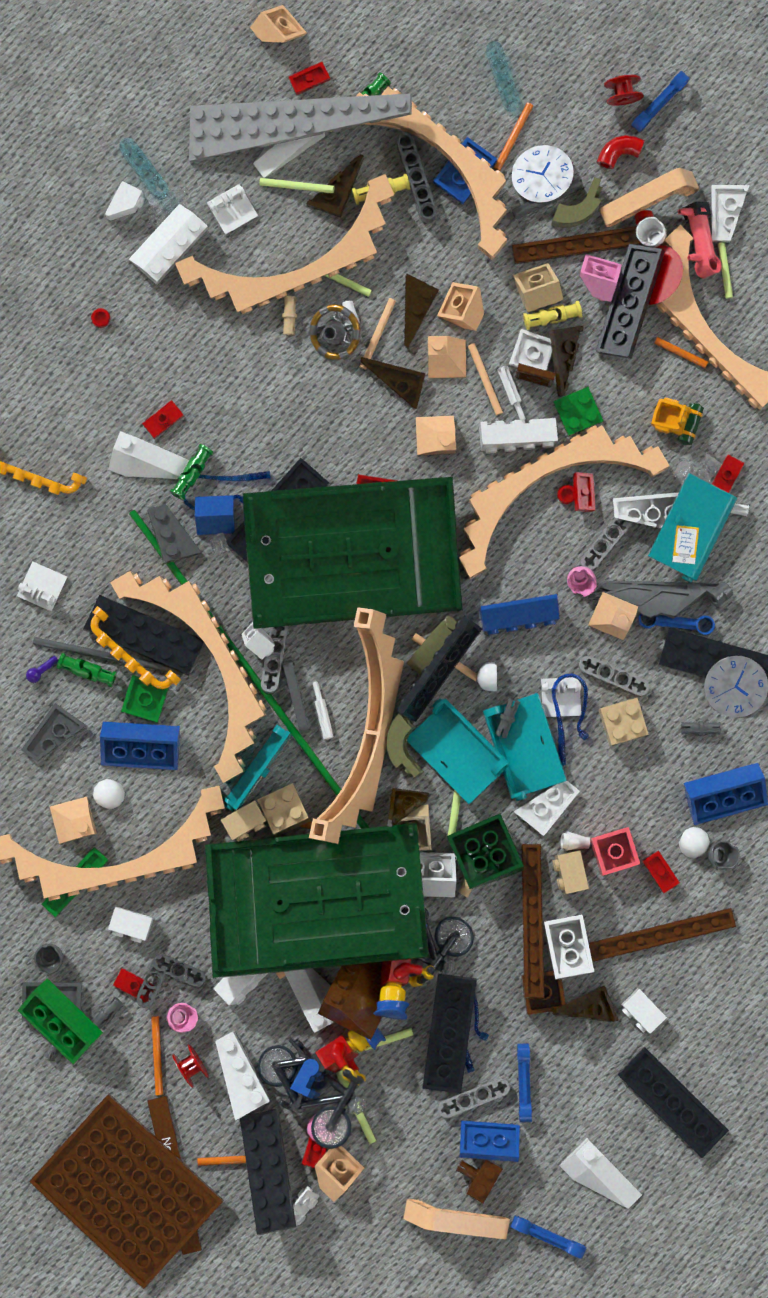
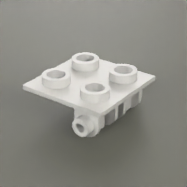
[207,184,258,235]
[17,561,67,612]
[541,677,581,717]
[293,1186,320,1226]

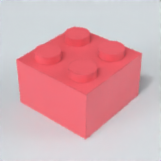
[590,827,640,876]

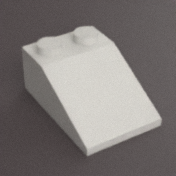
[544,915,594,979]

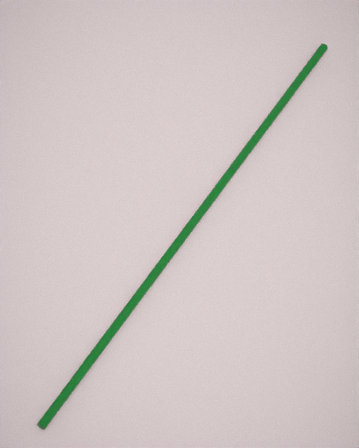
[129,510,370,829]

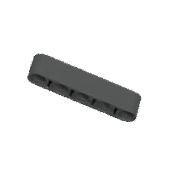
[397,132,437,224]

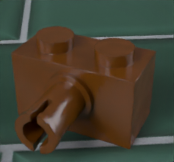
[456,1159,503,1204]

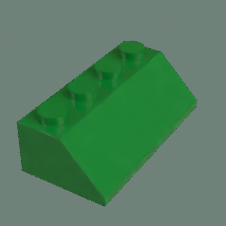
[17,978,103,1065]

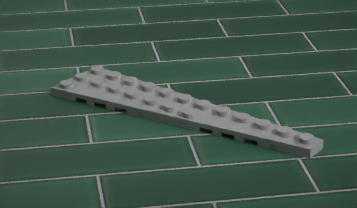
[189,94,412,163]

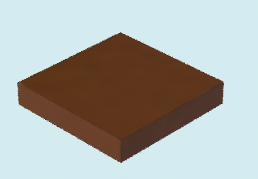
[515,363,556,388]

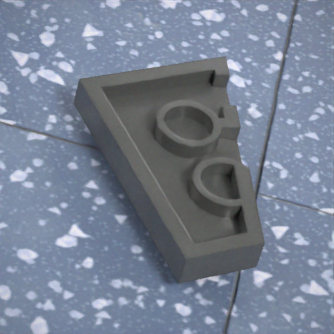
[147,504,201,564]
[21,703,87,761]

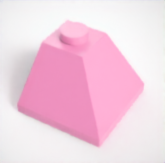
[580,254,622,302]

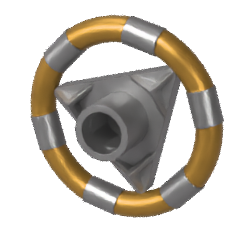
[309,304,361,360]

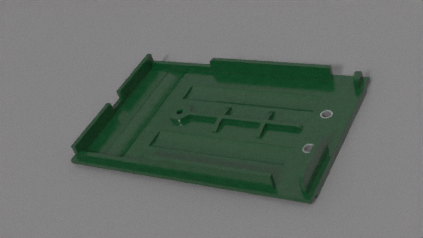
[242,476,463,629]
[205,823,429,979]

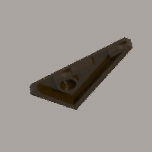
[306,154,364,218]
[404,274,439,349]
[549,326,584,397]
[360,357,426,409]
[387,788,429,827]
[551,985,618,1022]

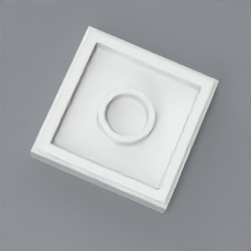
[509,329,552,371]

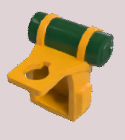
[651,397,704,445]

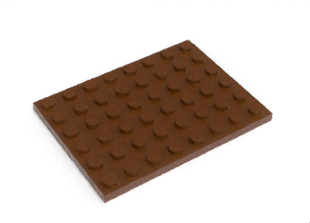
[29,1094,224,1289]

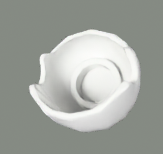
[636,217,667,248]
[477,662,497,691]
[93,779,125,809]
[679,827,710,858]

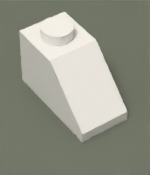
[105,181,145,221]
[242,622,275,659]

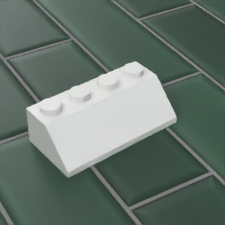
[129,204,208,285]
[398,852,456,897]

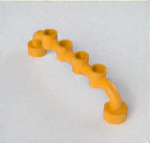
[0,461,87,495]
[90,606,181,689]

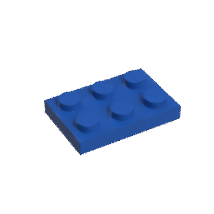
[433,137,497,205]
[460,1121,520,1162]

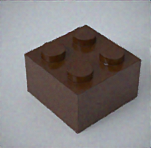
[521,970,566,1015]

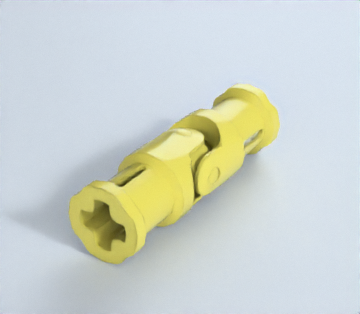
[352,173,411,205]
[523,301,582,330]

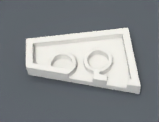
[711,185,749,242]
[514,781,580,836]

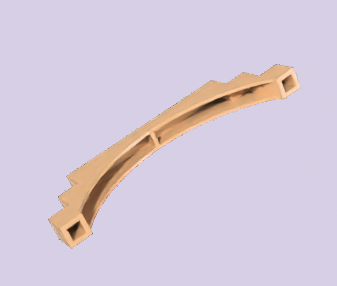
[330,87,507,260]
[175,174,394,314]
[656,225,768,410]
[459,425,670,580]
[110,571,267,783]
[309,608,404,844]
[0,786,225,901]

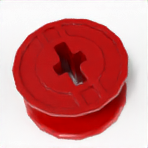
[604,75,644,106]
[172,1044,209,1088]

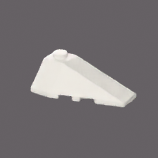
[253,132,325,178]
[108,431,189,479]
[613,492,679,528]
[284,969,333,1033]
[559,1138,642,1209]

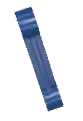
[631,71,690,133]
[638,614,715,636]
[517,1043,532,1123]
[510,1215,587,1259]

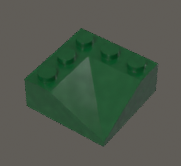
[447,813,524,889]

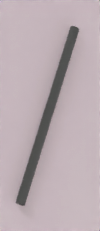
[33,637,183,676]

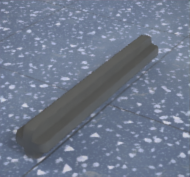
[512,179,582,219]

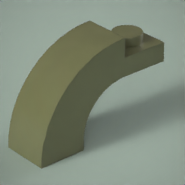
[551,177,603,228]
[407,615,457,675]
[387,714,424,778]

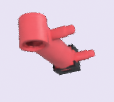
[678,202,721,279]

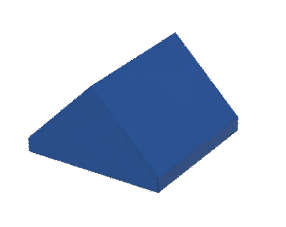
[195,495,235,535]

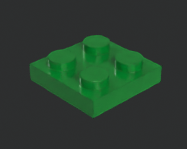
[553,387,603,437]
[121,675,169,723]

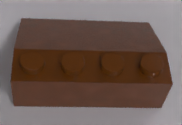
[318,962,383,1040]

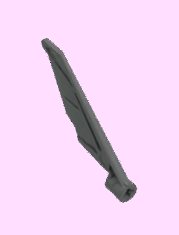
[588,581,733,619]

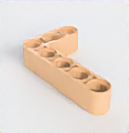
[599,168,700,227]
[403,1199,510,1239]

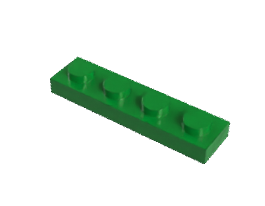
[41,847,109,917]

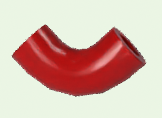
[596,135,645,169]

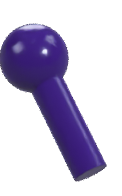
[26,655,59,683]

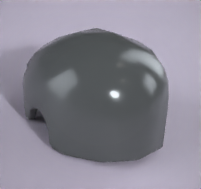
[708,841,740,870]
[34,944,64,975]

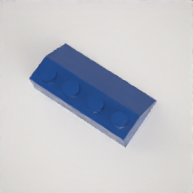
[479,594,560,635]
[100,722,180,770]
[684,763,768,825]

